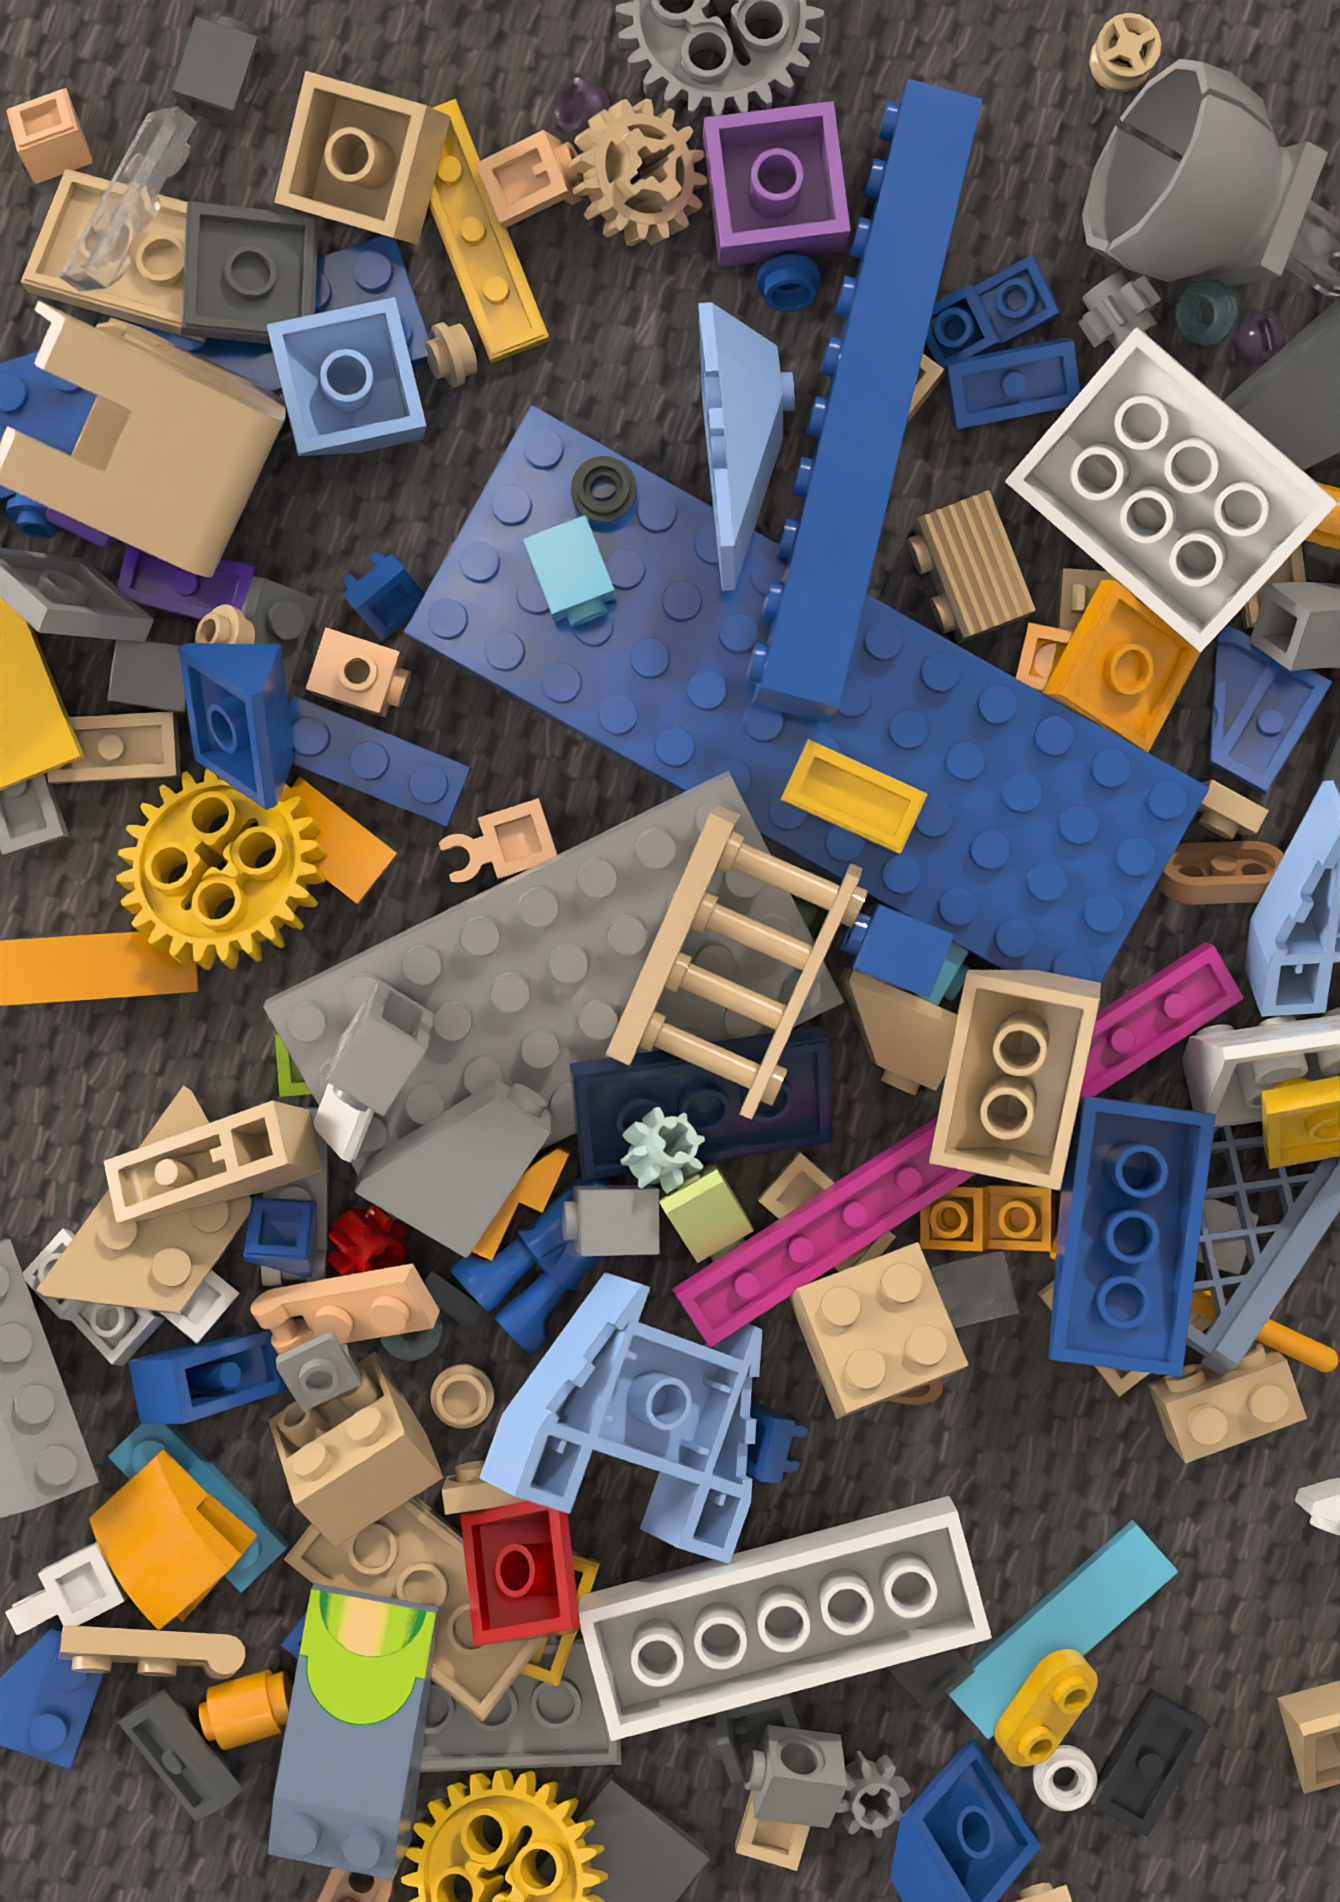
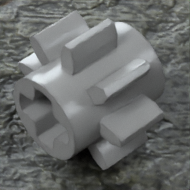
[1078,270,1161,350]
[836,1751,911,1838]

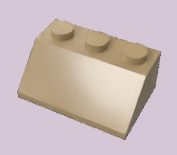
[929,970,1101,1190]

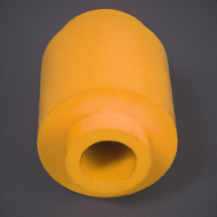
[199,1669,293,1751]

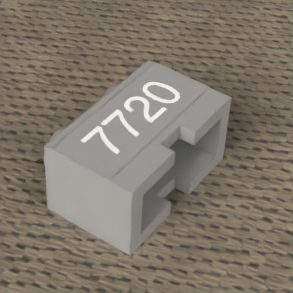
[325,980,435,1116]

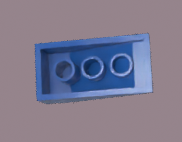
[1048,1095,1216,1377]

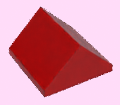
[460,1500,581,1646]

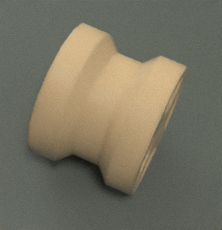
[1089,13,1162,93]

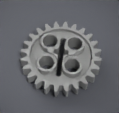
[616,0,824,121]

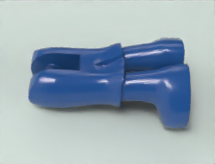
[450,1176,610,1356]

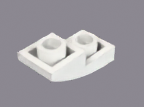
[23,1229,165,1366]

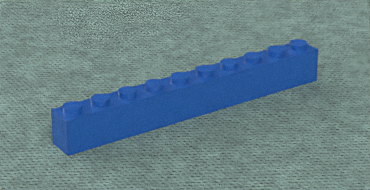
[746,78,983,724]

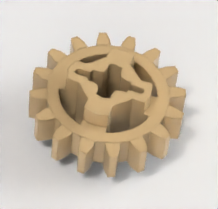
[569,99,708,246]

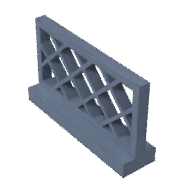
[1186,1121,1340,1377]

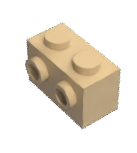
[1148,1342,1307,1463]

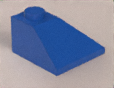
[890,1740,1041,1902]

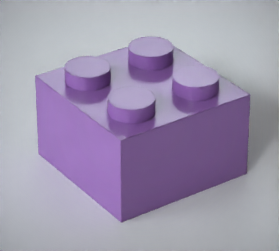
[702,101,851,268]

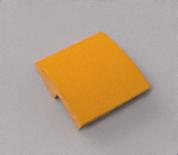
[89,1449,242,1630]

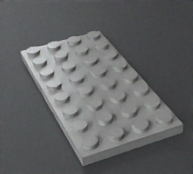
[263,770,844,1221]

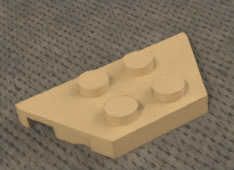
[36,1085,252,1314]

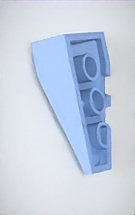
[699,302,795,591]

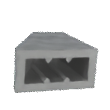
[355,1079,551,1259]

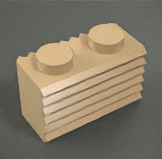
[907,490,1036,644]

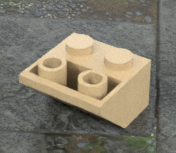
[268,1352,443,1547]

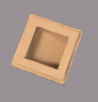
[6,88,93,184]

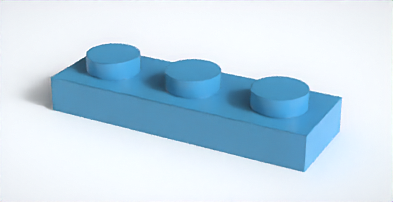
[108,1424,290,1593]

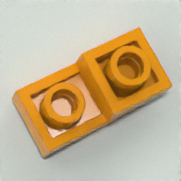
[920,1184,1056,1252]

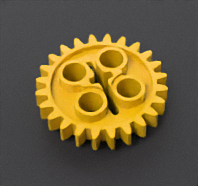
[116,768,326,970]
[401,1769,608,1902]

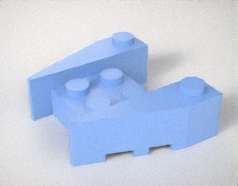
[1245,780,1340,1017]
[479,1272,762,1564]

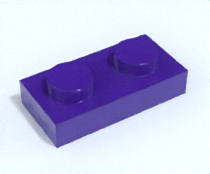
[117,544,258,621]

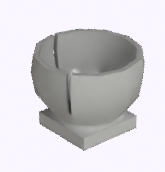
[1082,59,1328,290]

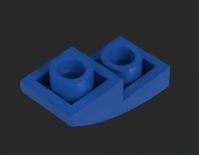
[926,255,1063,372]

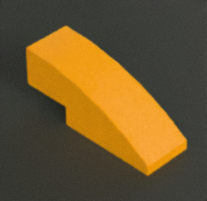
[0,932,199,1006]

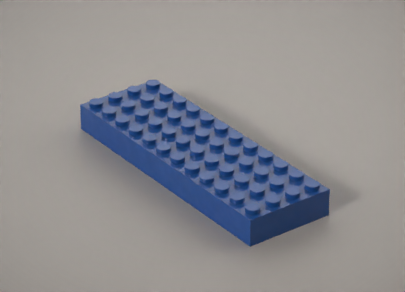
[404,405,1210,983]

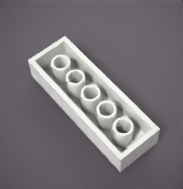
[578,1496,992,1741]

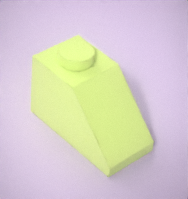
[659,1161,753,1263]

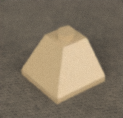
[839,967,958,1096]

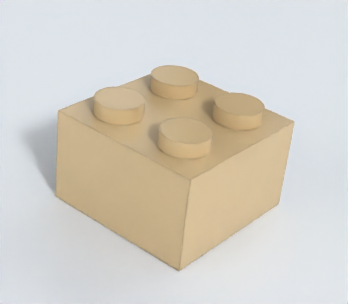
[274,71,451,245]
[789,1242,969,1419]

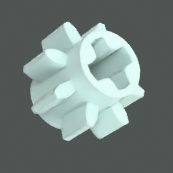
[620,1107,705,1194]

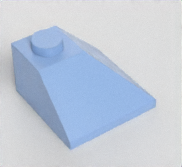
[266,297,426,456]

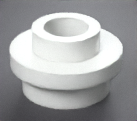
[1032,1745,1097,1811]

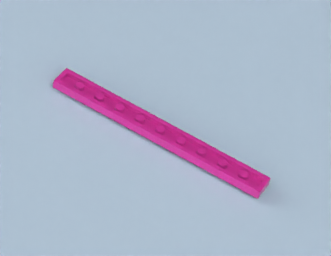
[672,942,1244,1348]

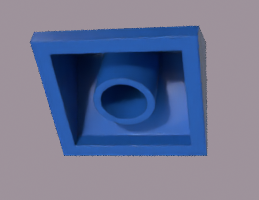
[178,643,294,810]

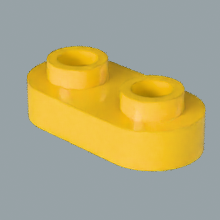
[994,1649,1098,1767]

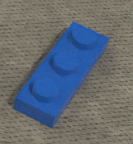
[288,695,472,827]

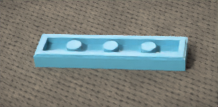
[944,1519,1178,1740]

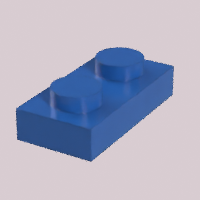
[943,337,1080,429]

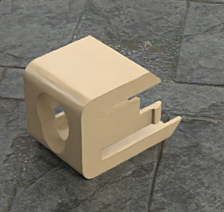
[0,301,286,577]

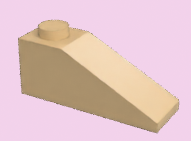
[104,1101,324,1224]

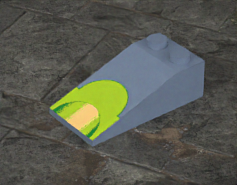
[268,1583,439,1880]

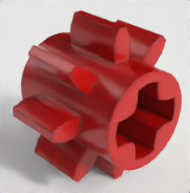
[327,1203,408,1276]

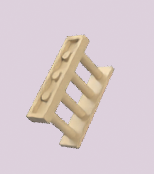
[605,804,868,1120]

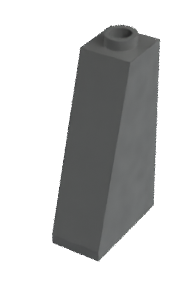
[1223,297,1340,471]

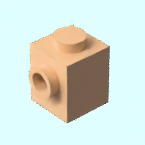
[306,628,411,718]

